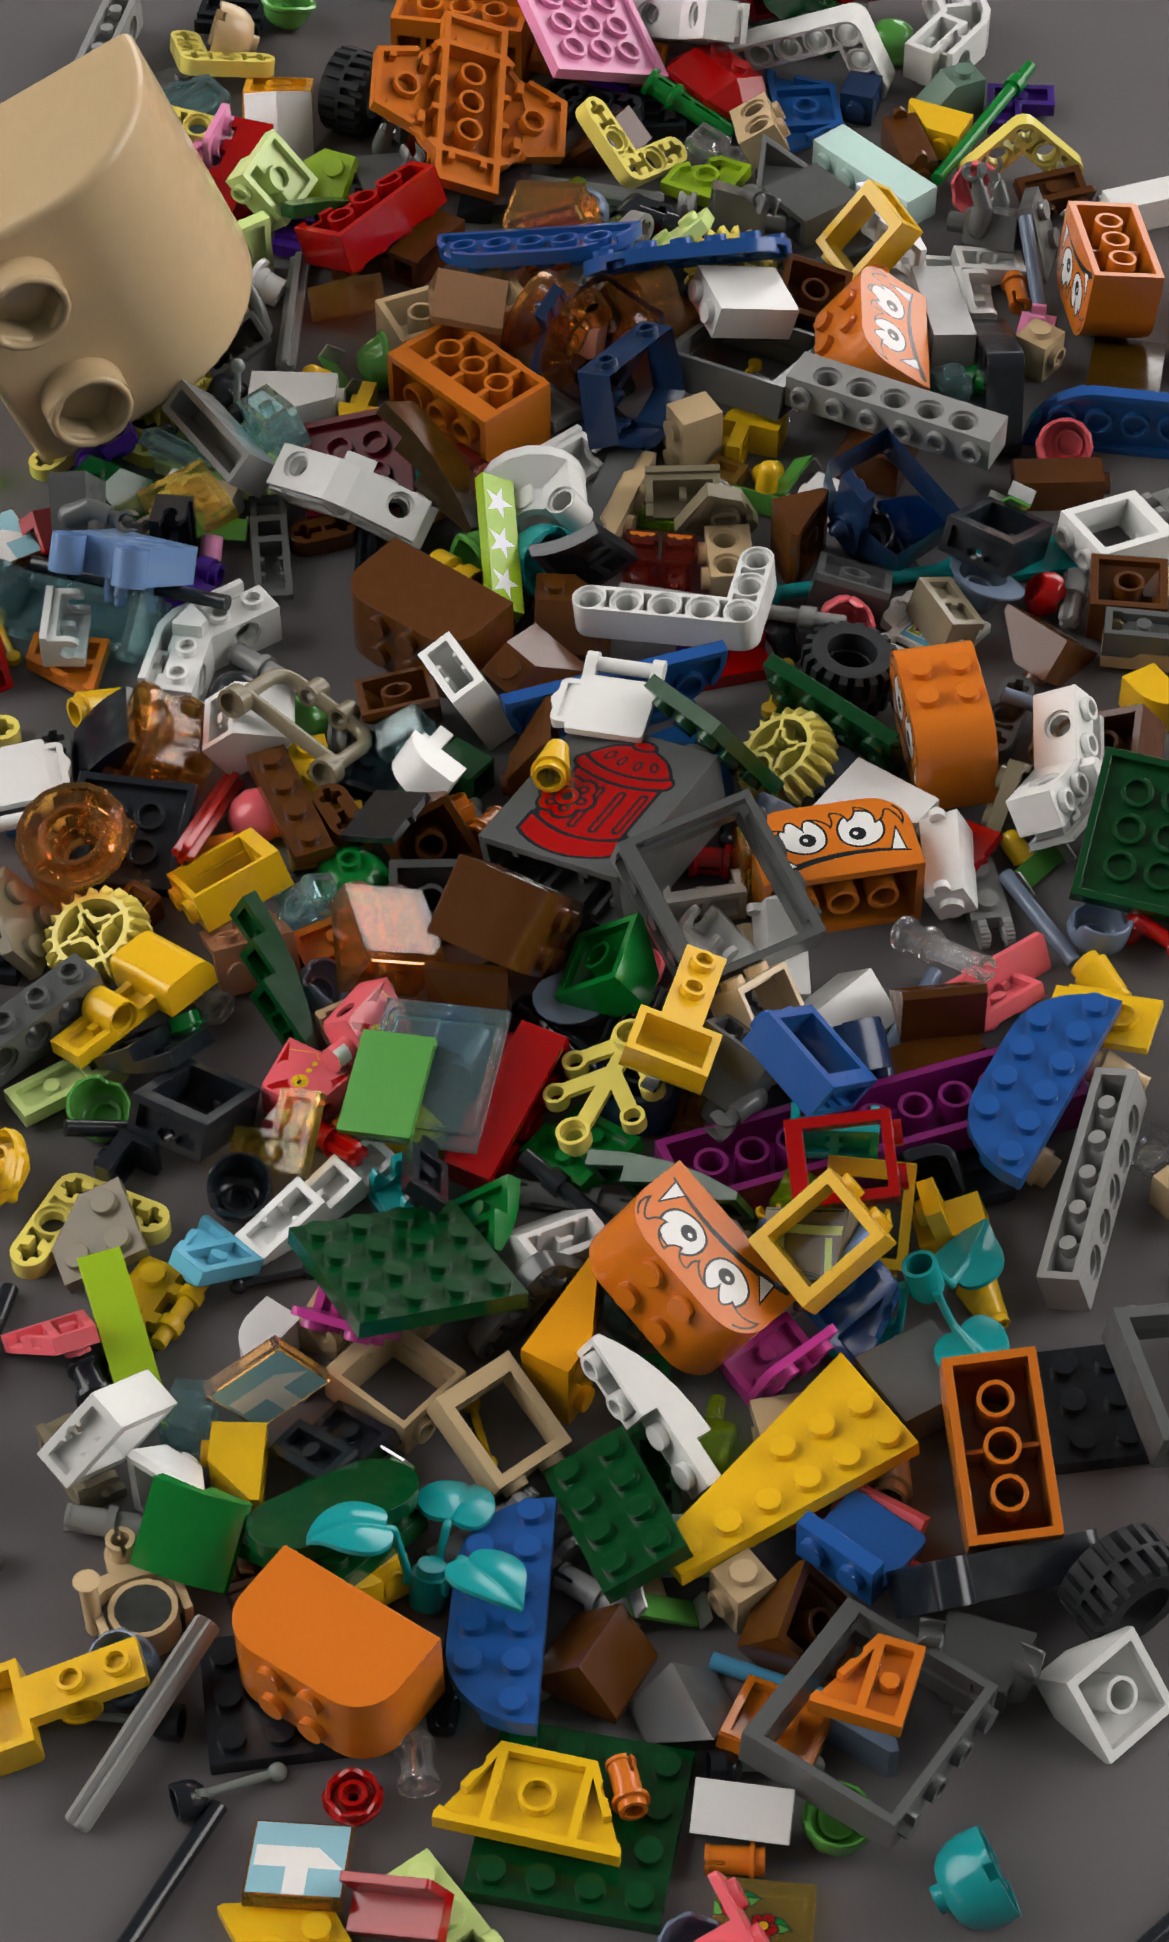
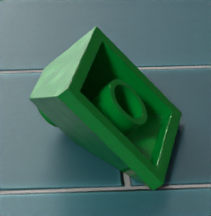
[555,912,659,1018]

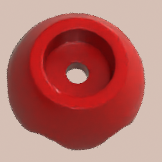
[1024,571,1067,617]
[322,1767,384,1827]

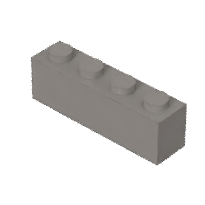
[904,266,977,367]
[161,379,275,499]

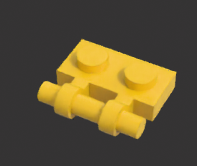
[129,1256,210,1351]

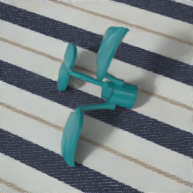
[827,1218,1010,1368]
[306,1480,527,1614]

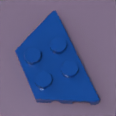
[765,69,844,154]
[806,1259,900,1366]

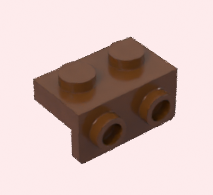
[1013,164,1097,218]

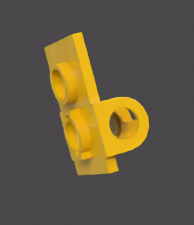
[1052,984,1164,1055]

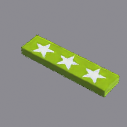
[475,472,525,620]

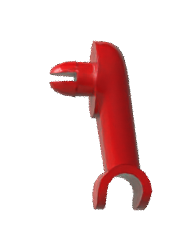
[1126,913,1169,957]

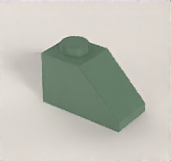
[915,61,986,115]

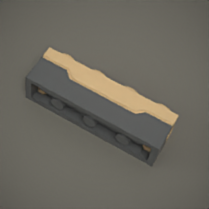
[587,447,656,541]
[1100,606,1169,673]

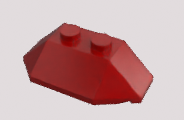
[666,43,767,120]

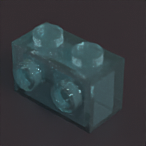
[236,384,312,458]

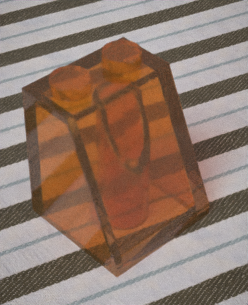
[502,180,605,278]
[330,881,446,997]

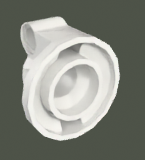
[484,445,593,534]

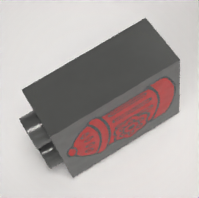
[478,734,726,928]

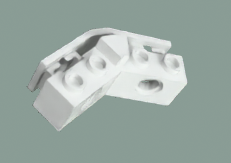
[633,0,750,45]
[903,0,991,86]
[266,442,439,550]
[137,578,282,726]
[1005,684,1105,851]

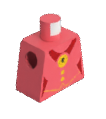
[321,977,417,1072]
[261,1037,353,1139]

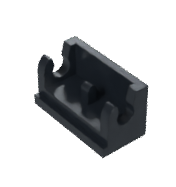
[148,493,199,557]

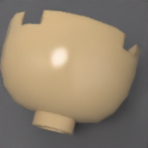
[207,0,260,56]

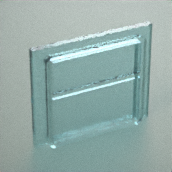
[351,997,512,1154]

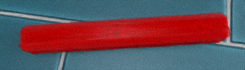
[172,771,244,865]

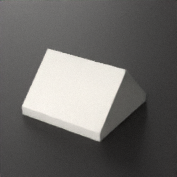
[244,91,314,161]
[803,968,895,1034]

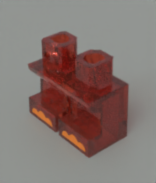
[623,529,697,592]

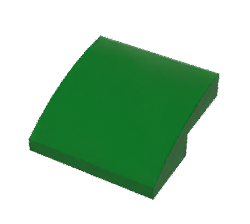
[518,1104,645,1192]
[453,1174,521,1253]
[130,1473,252,1594]

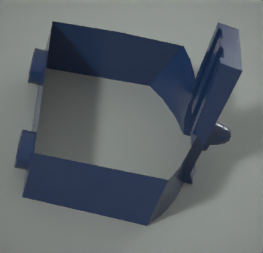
[530,273,665,410]
[577,321,686,451]
[823,428,960,571]

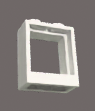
[1054,490,1169,577]
[37,1369,178,1488]

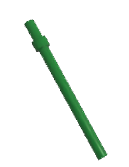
[931,61,1036,185]

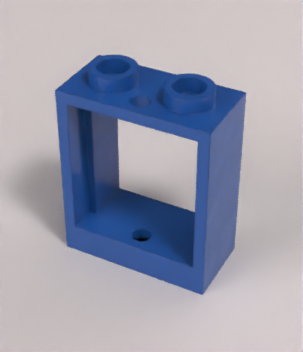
[741,1004,878,1117]

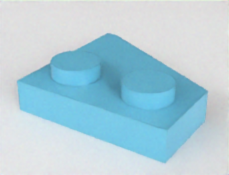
[168,1215,264,1287]

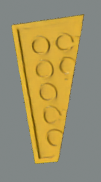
[670,1352,920,1587]

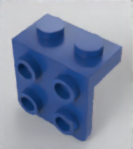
[796,1490,926,1606]

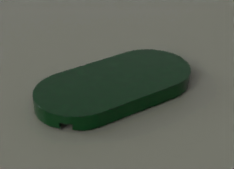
[246,1459,419,1561]

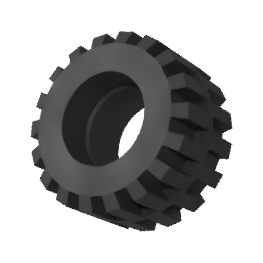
[318,45,382,138]
[798,621,898,717]
[1058,1522,1169,1640]

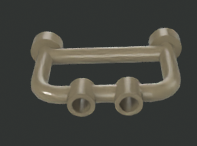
[218,668,372,787]

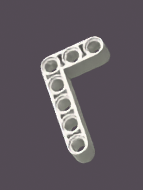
[727,3,895,100]
[572,546,777,651]

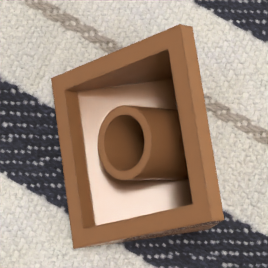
[428,267,509,336]

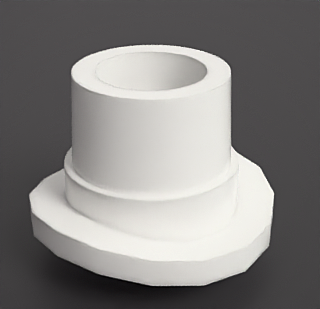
[252,258,287,307]

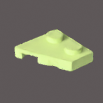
[643,207,715,279]

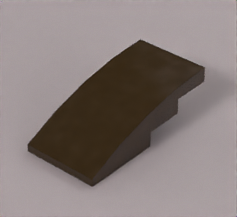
[1086,336,1167,392]
[376,401,479,533]

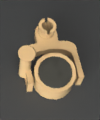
[72,1526,195,1656]

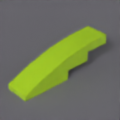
[76,1246,172,1424]

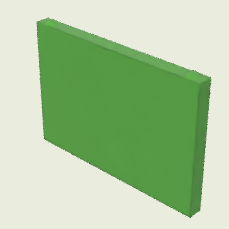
[336,1029,438,1142]

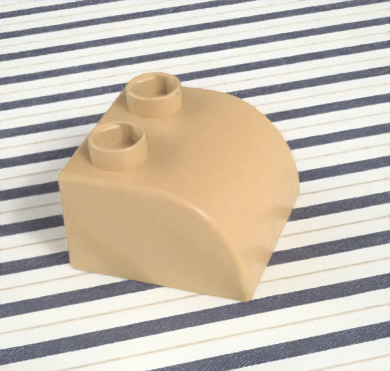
[0,34,252,465]

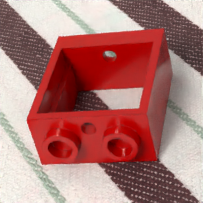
[783,1107,909,1209]

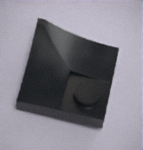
[528,521,639,585]

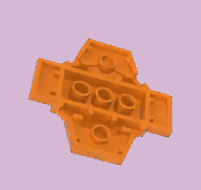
[369,10,568,202]

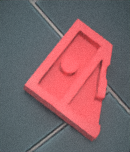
[0,1309,100,1358]

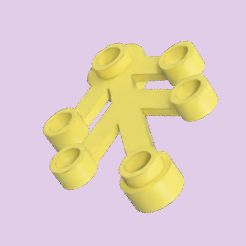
[542,1019,666,1157]

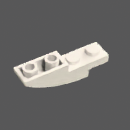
[576,1333,721,1500]

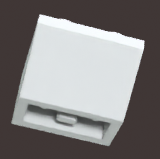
[202,681,296,775]
[497,1209,605,1274]

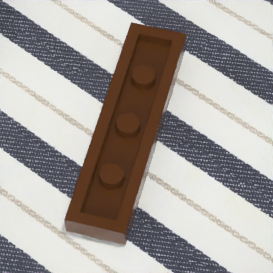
[246,744,336,869]

